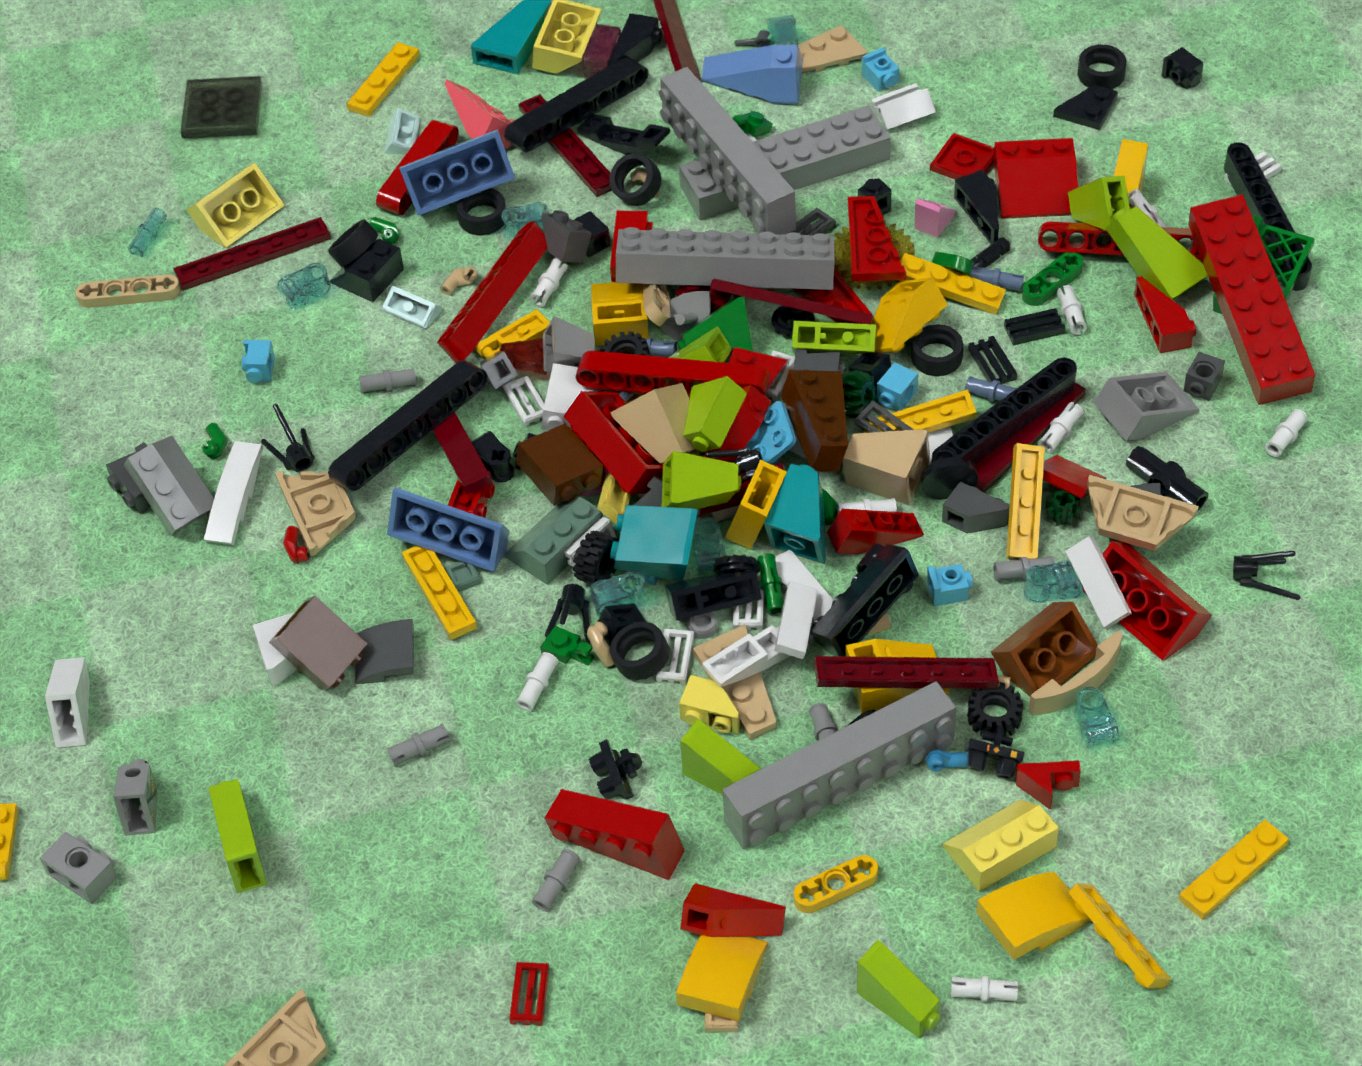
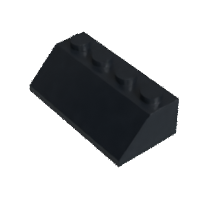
[810,544,919,656]

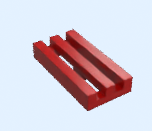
[509,962,549,1026]

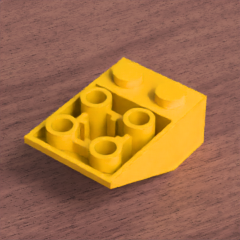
[871,277,948,353]
[591,282,649,346]
[846,639,950,713]

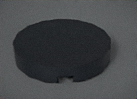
[921,457,979,500]

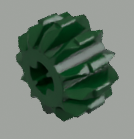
[842,370,877,418]

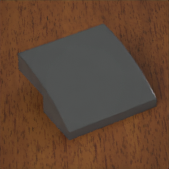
[355,619,414,684]

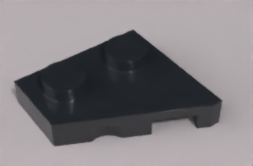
[1053,85,1118,130]

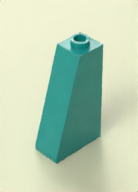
[471,0,552,75]

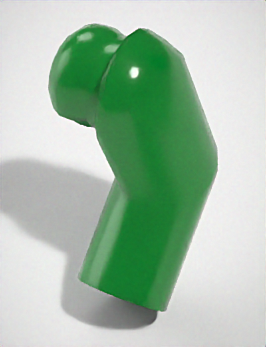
[370,217,399,244]
[202,423,228,458]
[822,488,837,525]

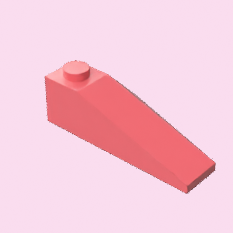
[444,79,514,149]

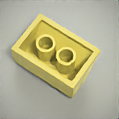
[532,0,602,74]
[186,163,285,248]
[942,800,1059,892]

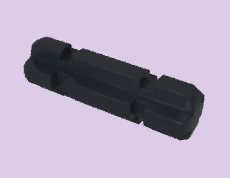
[970,237,1011,268]

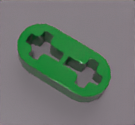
[932,252,974,276]

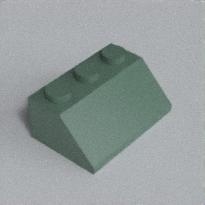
[504,497,603,585]

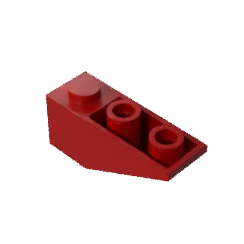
[827,508,924,555]
[680,883,786,937]

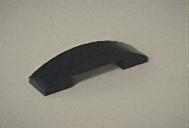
[577,114,671,153]

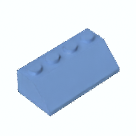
[399,130,515,216]
[387,488,510,572]

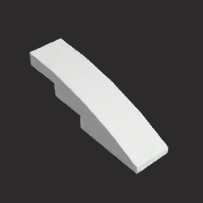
[204,441,263,546]
[702,625,813,687]

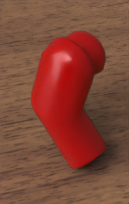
[283,526,309,564]

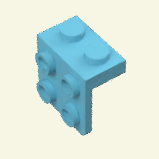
[745,401,796,465]

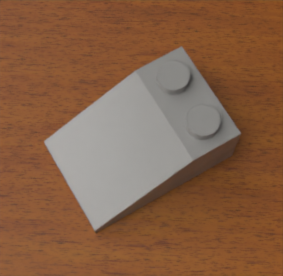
[1094,372,1199,441]

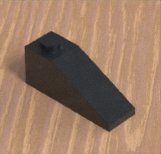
[608,13,662,66]
[954,169,999,245]
[664,570,762,621]

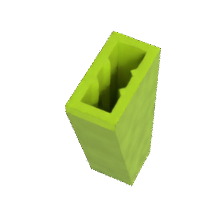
[1106,206,1208,300]
[208,779,267,893]

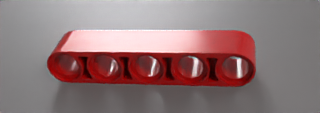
[376,120,459,215]

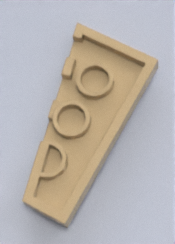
[798,25,869,76]
[693,624,777,740]

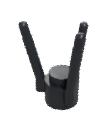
[261,403,315,472]
[705,447,763,484]
[1233,551,1300,600]
[545,584,591,644]

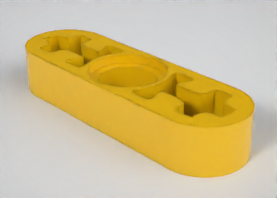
[794,855,878,913]

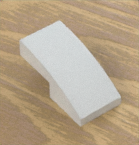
[879,88,936,130]

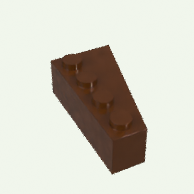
[781,369,848,472]

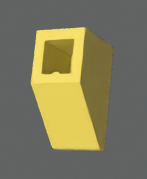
[679,675,740,734]

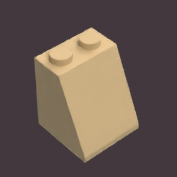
[611,383,702,464]
[842,429,930,505]

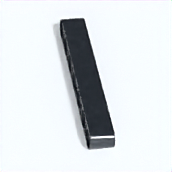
[504,57,649,153]
[1224,142,1312,291]
[931,357,1077,465]
[328,360,488,491]

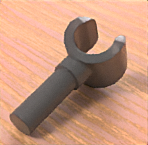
[735,30,771,48]

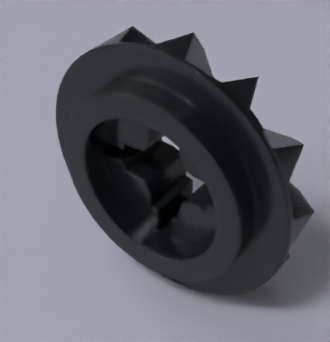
[772,306,815,338]
[713,554,760,575]

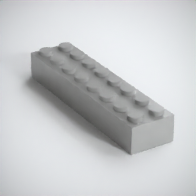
[659,67,796,235]
[679,105,890,220]
[616,227,835,290]
[722,681,956,849]

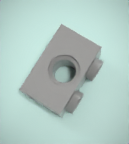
[40,832,117,904]

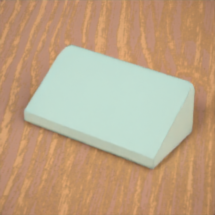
[384,108,420,154]
[381,285,443,329]

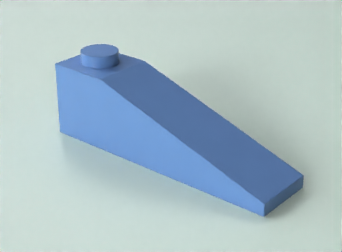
[702,45,803,104]

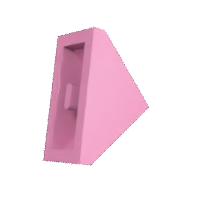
[914,198,957,238]

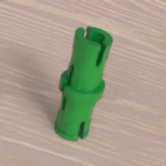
[757,553,784,614]

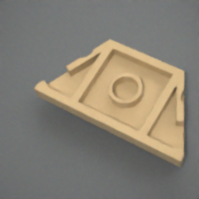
[275,471,356,557]
[1087,475,1199,551]
[224,989,328,1066]

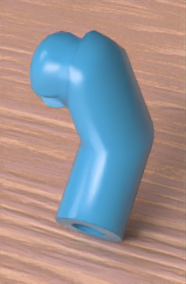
[926,749,967,771]

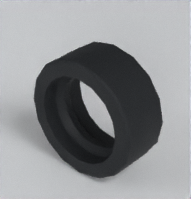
[1077,44,1127,89]
[609,153,661,206]
[456,188,507,236]
[328,219,378,267]
[911,324,964,377]
[610,621,670,680]

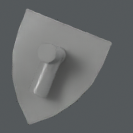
[659,291,711,341]

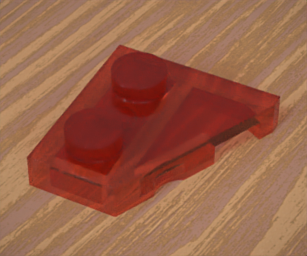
[499,338,547,375]

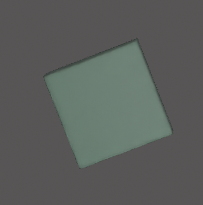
[444,561,481,592]

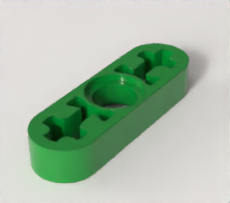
[1022,252,1083,306]

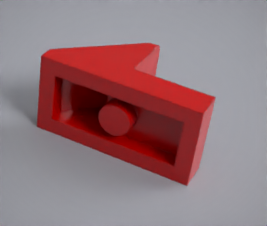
[1015,760,1081,809]

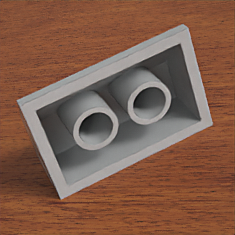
[124,435,214,536]

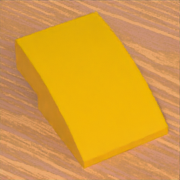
[976,871,1091,961]
[676,935,768,1022]

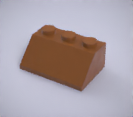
[991,602,1098,697]

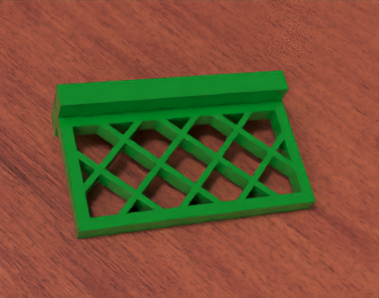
[1213,215,1315,314]

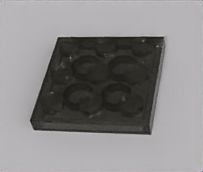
[180,76,263,139]

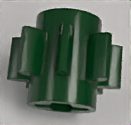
[1045,491,1081,526]

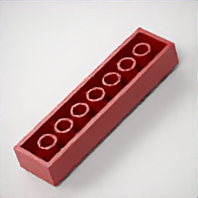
[1188,194,1316,405]

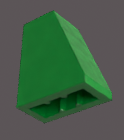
[678,296,753,355]

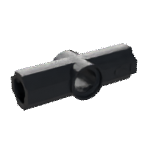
[1126,445,1209,511]

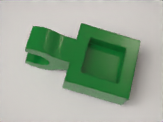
[733,111,773,137]
[540,626,595,666]

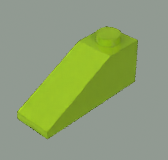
[792,321,876,355]

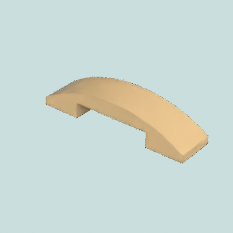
[1029,630,1123,715]

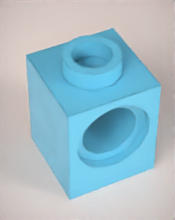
[877,362,918,411]

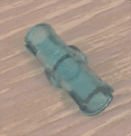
[128,208,167,257]

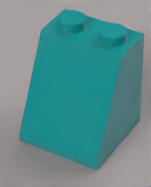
[764,463,826,564]
[610,505,698,581]

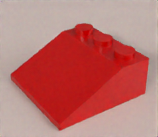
[993,138,1078,219]

